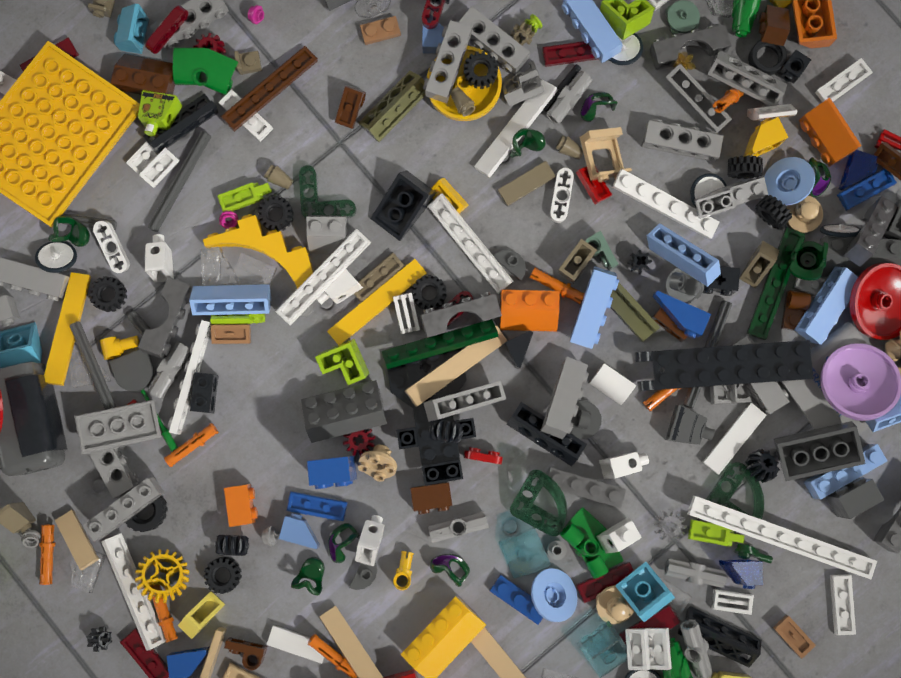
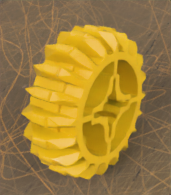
[135,549,189,603]

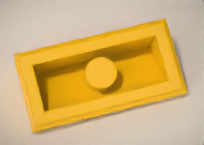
[431,178,469,214]

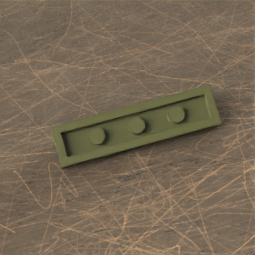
[358,71,425,142]
[610,283,660,342]

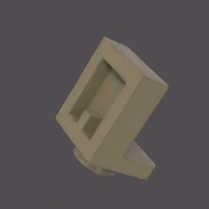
[87,0,115,18]
[232,51,262,75]

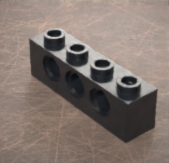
[506,402,587,467]

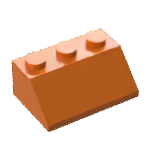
[792,0,837,49]
[799,98,862,167]
[500,290,560,332]

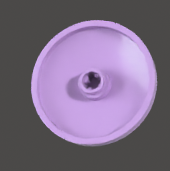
[820,344,901,421]

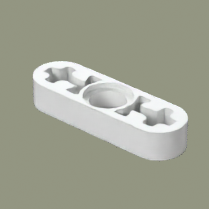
[550,168,574,223]
[93,221,130,273]

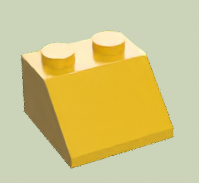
[744,117,789,157]

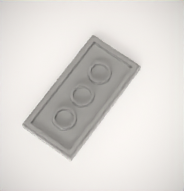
[74,400,162,455]

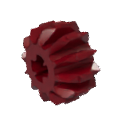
[193,32,226,54]
[343,429,376,456]

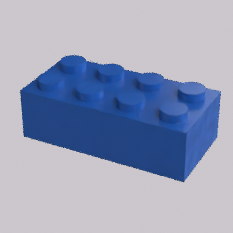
[307,456,357,489]

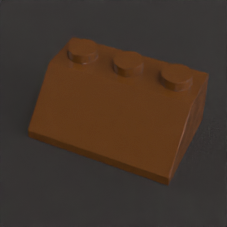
[111,53,175,95]

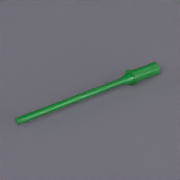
[141,389,178,452]

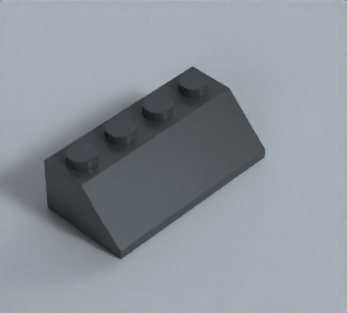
[820,235,901,277]
[774,421,866,481]

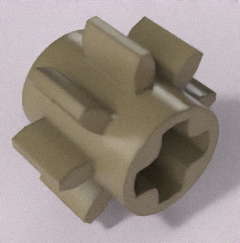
[510,21,535,46]

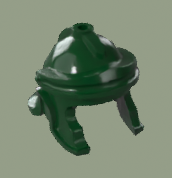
[790,237,828,281]

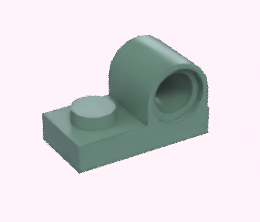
[586,231,619,271]

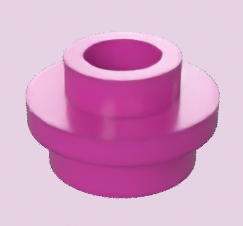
[248,5,264,25]
[219,211,239,229]

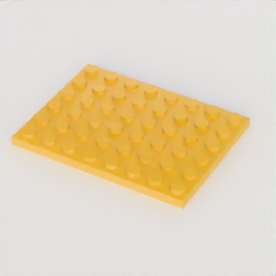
[0,41,140,228]

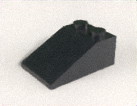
[370,170,437,241]

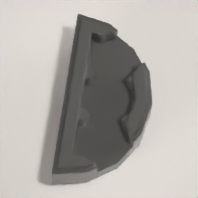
[493,250,526,281]
[349,562,378,590]

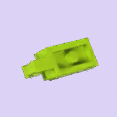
[217,182,272,212]
[210,314,266,324]
[688,519,744,546]

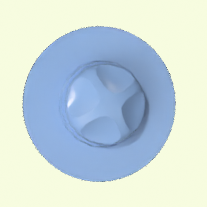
[764,157,815,206]
[531,568,577,622]

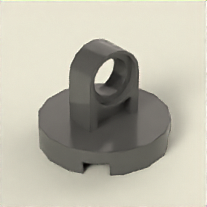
[666,267,704,304]
[570,401,602,439]

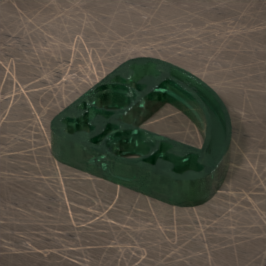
[706,462,764,520]
[510,470,567,536]

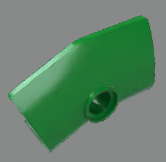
[173,48,238,95]
[560,508,624,579]

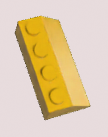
[400,596,486,678]

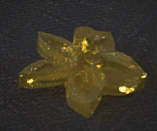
[673,53,696,70]

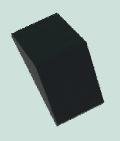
[504,331,533,369]

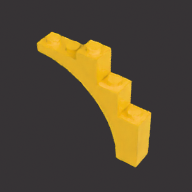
[203,214,314,289]

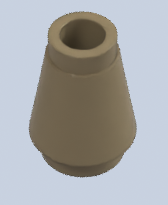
[450,87,475,117]
[555,135,583,159]
[264,164,294,190]

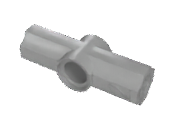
[546,70,593,125]
[147,341,190,399]
[428,511,489,543]
[665,558,727,588]
[680,619,713,678]

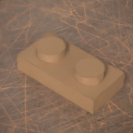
[360,16,401,45]
[211,324,251,344]
[773,615,816,659]

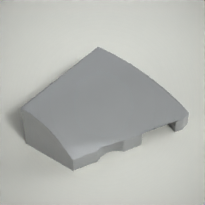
[502,60,544,106]
[710,384,751,404]

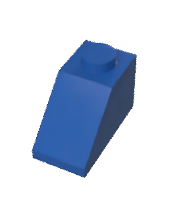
[167,646,210,678]

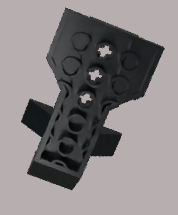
[387,348,476,485]

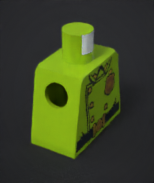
[138,90,182,137]

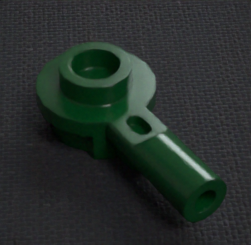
[734,544,773,564]

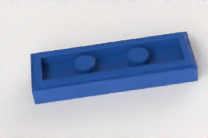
[837,168,897,211]
[286,491,348,522]

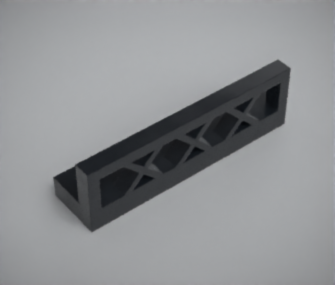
[143,93,219,155]
[678,606,762,668]

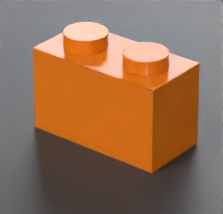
[224,484,258,527]

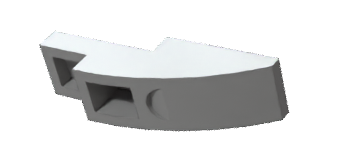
[695,176,768,219]

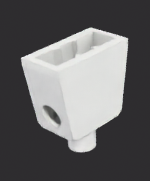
[145,234,174,283]
[317,269,363,305]
[599,452,649,479]
[355,515,385,566]
[596,518,642,554]

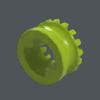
[525,14,543,33]

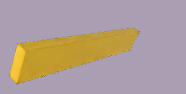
[327,259,427,345]
[44,272,91,386]

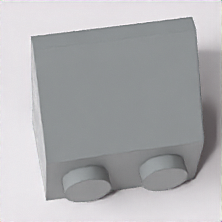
[306,215,347,254]

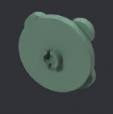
[665,0,700,35]

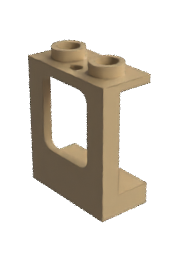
[580,127,632,182]

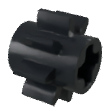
[627,250,652,274]
[86,627,112,652]

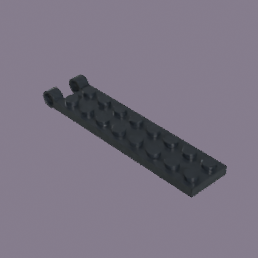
[635,340,813,391]

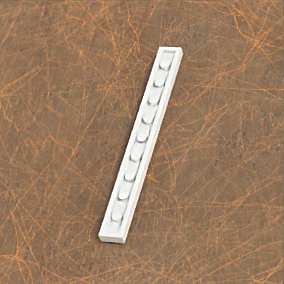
[687,495,877,579]

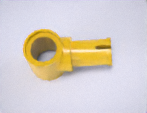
[99,335,140,360]
[393,551,414,591]

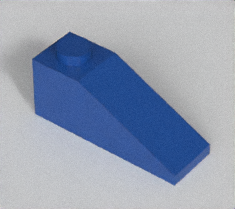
[652,290,711,339]

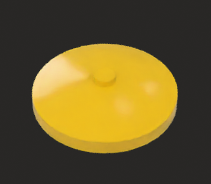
[427,46,502,121]

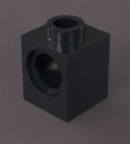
[778,50,812,84]

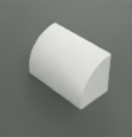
[589,363,636,405]

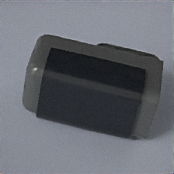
[0,362,68,476]

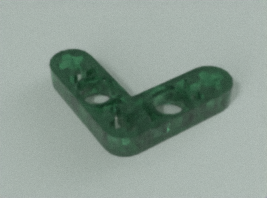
[299,165,357,219]

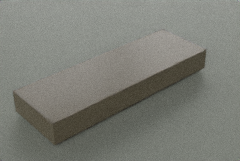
[498,161,556,207]
[354,252,405,303]

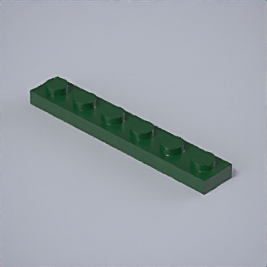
[746,227,805,340]
[381,319,498,369]

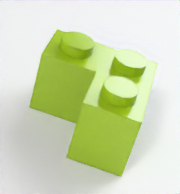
[600,0,655,40]
[315,339,370,385]

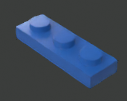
[489,574,543,625]

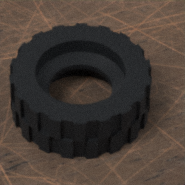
[124,495,168,532]

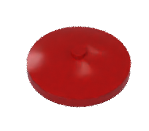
[850,263,901,340]

